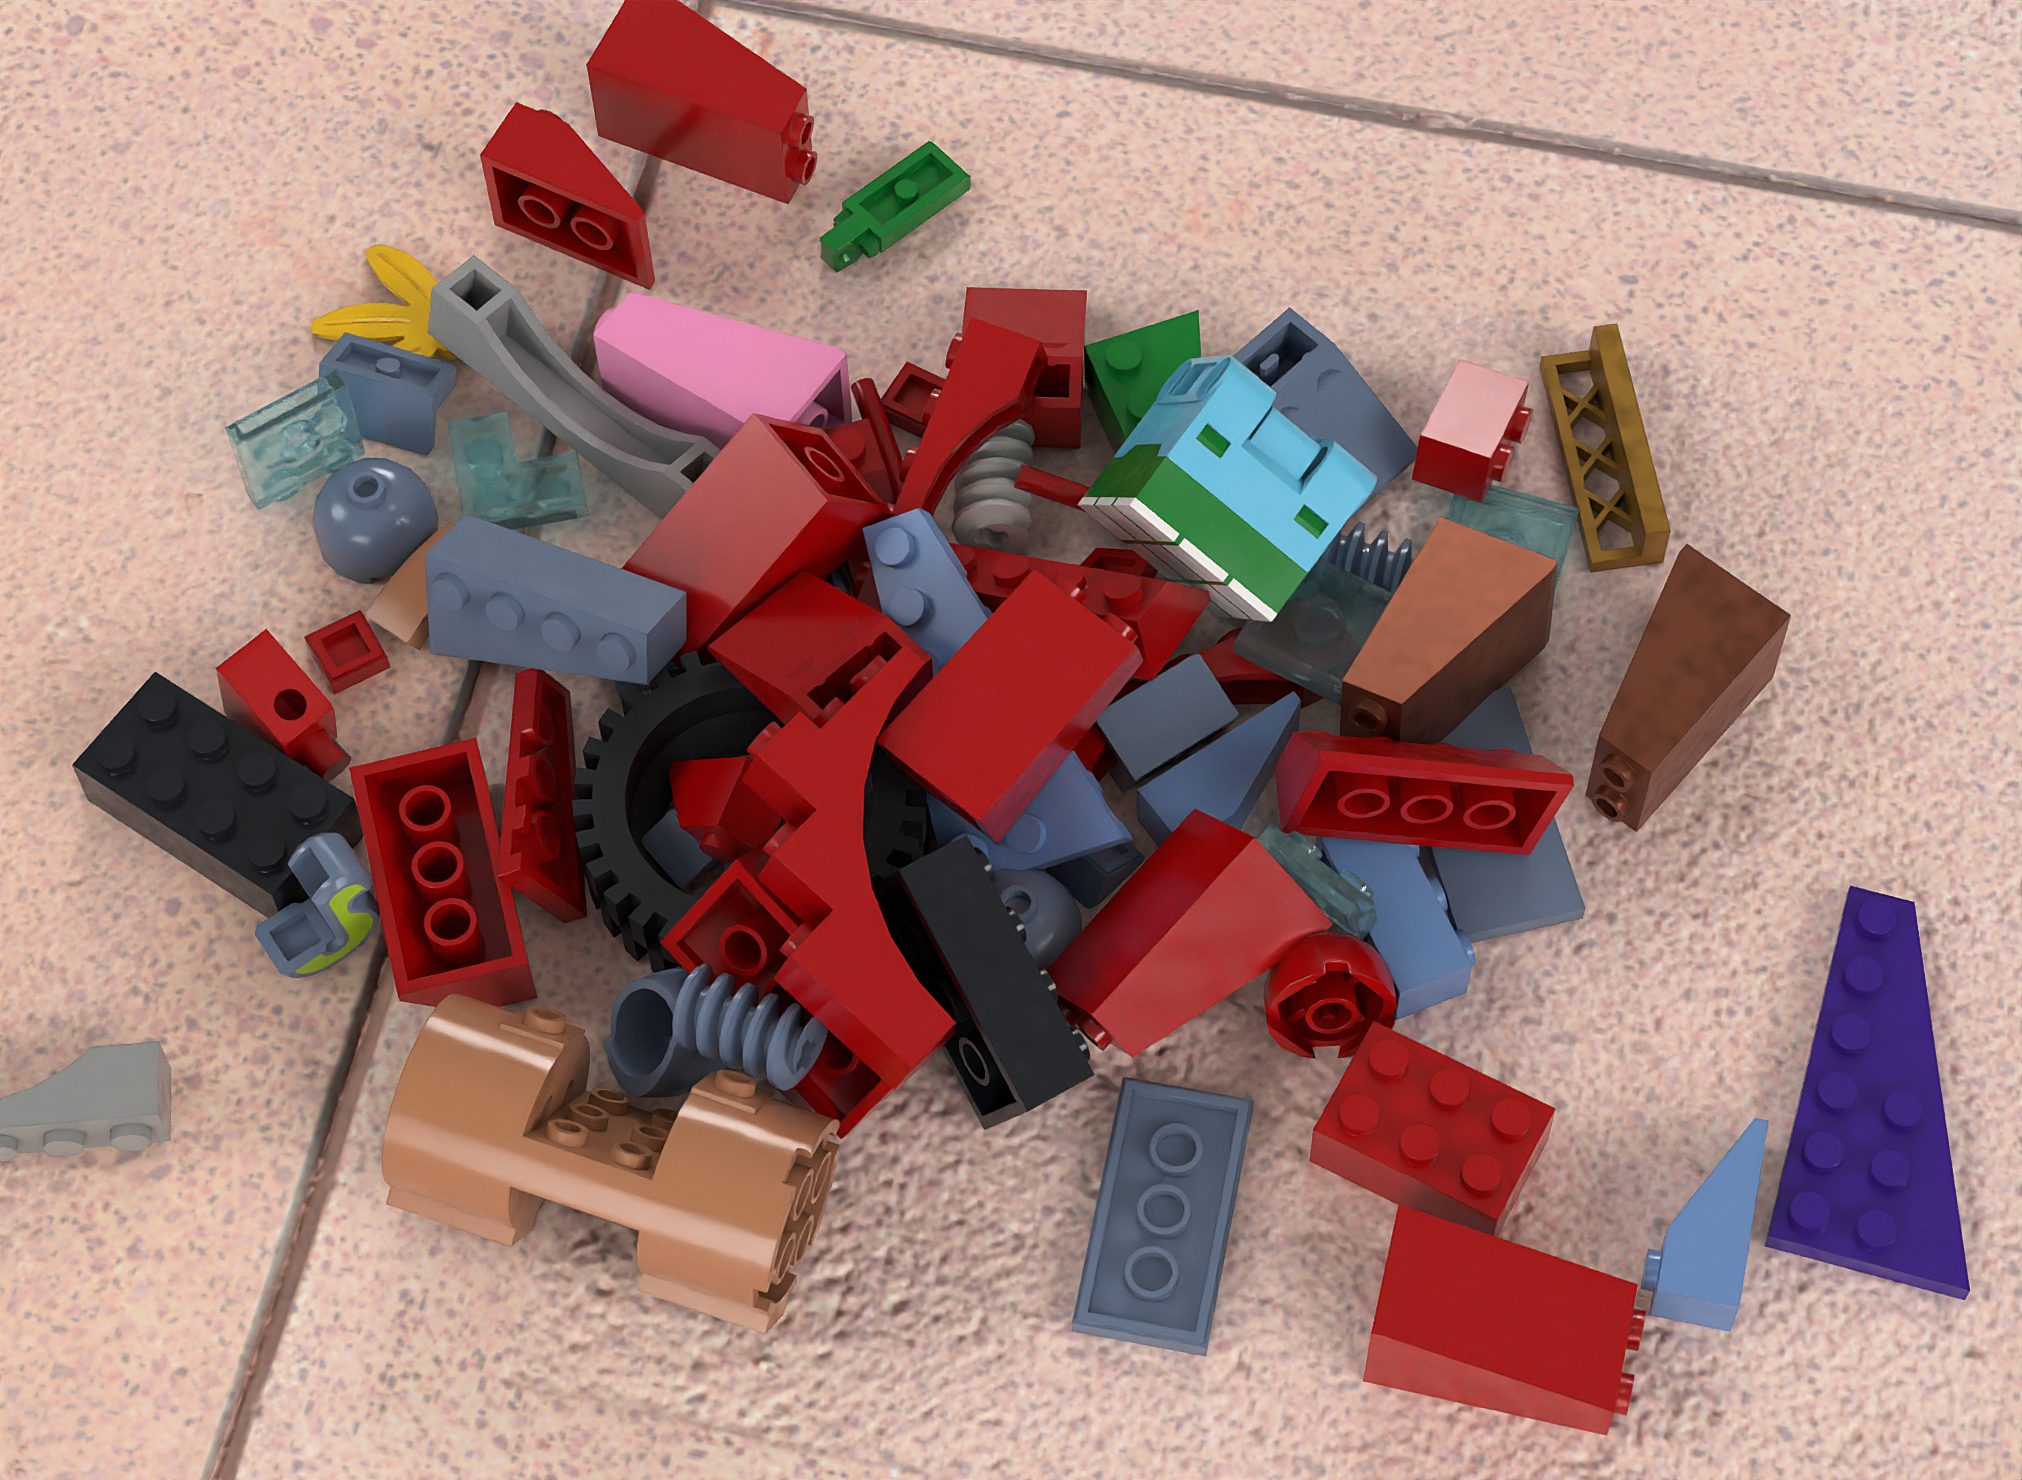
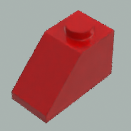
[668,756,782,863]

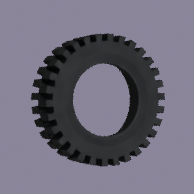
[572,650,929,973]

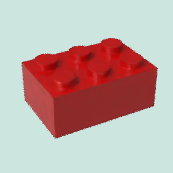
[1309,1021,1556,1237]

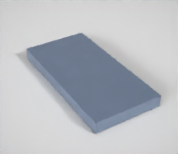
[1426,687,1585,943]
[1072,1077,1254,1356]

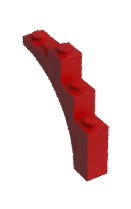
[741,644,956,1091]

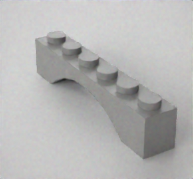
[427,255,721,520]
[0,1041,171,1162]

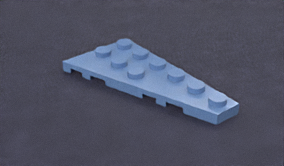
[862,508,1134,872]

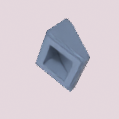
[642,808,722,887]
[1046,842,1145,909]

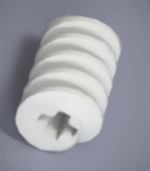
[952,419,1035,554]

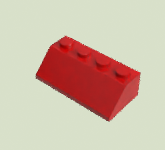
[948,542,1211,681]
[1275,730,1574,855]
[349,738,538,1007]
[660,836,956,1140]

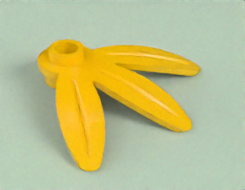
[310,244,460,359]

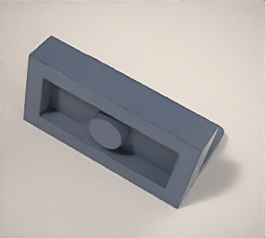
[317,332,457,455]
[1094,654,1240,793]

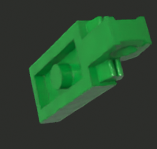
[820,141,971,273]

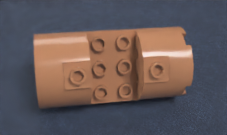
[382,993,840,1334]

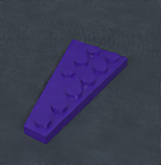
[1765,886,1970,1300]

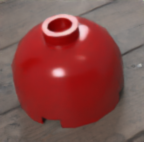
[1264,932,1397,1059]

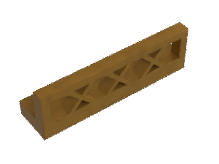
[1539,323,1671,572]

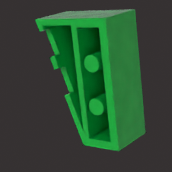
[1084,310,1201,454]

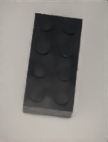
[72,672,364,918]
[872,835,1094,1130]

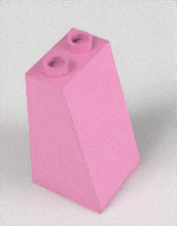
[593,292,853,450]

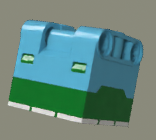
[1078,355,1377,622]

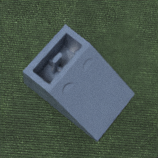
[1233,307,1418,523]

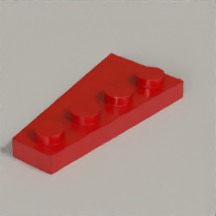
[497,668,587,923]

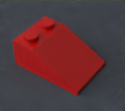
[480,102,655,290]

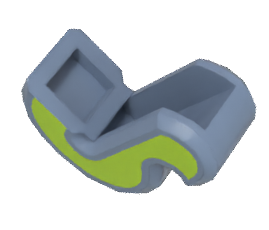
[255,832,380,978]

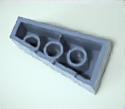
[425,514,687,685]

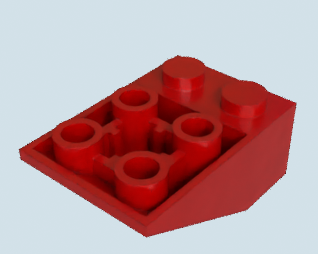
[962,287,1087,448]
[708,570,933,744]

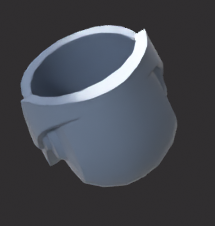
[604,967,727,1098]

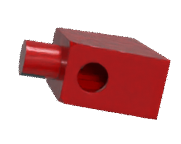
[216,629,351,782]

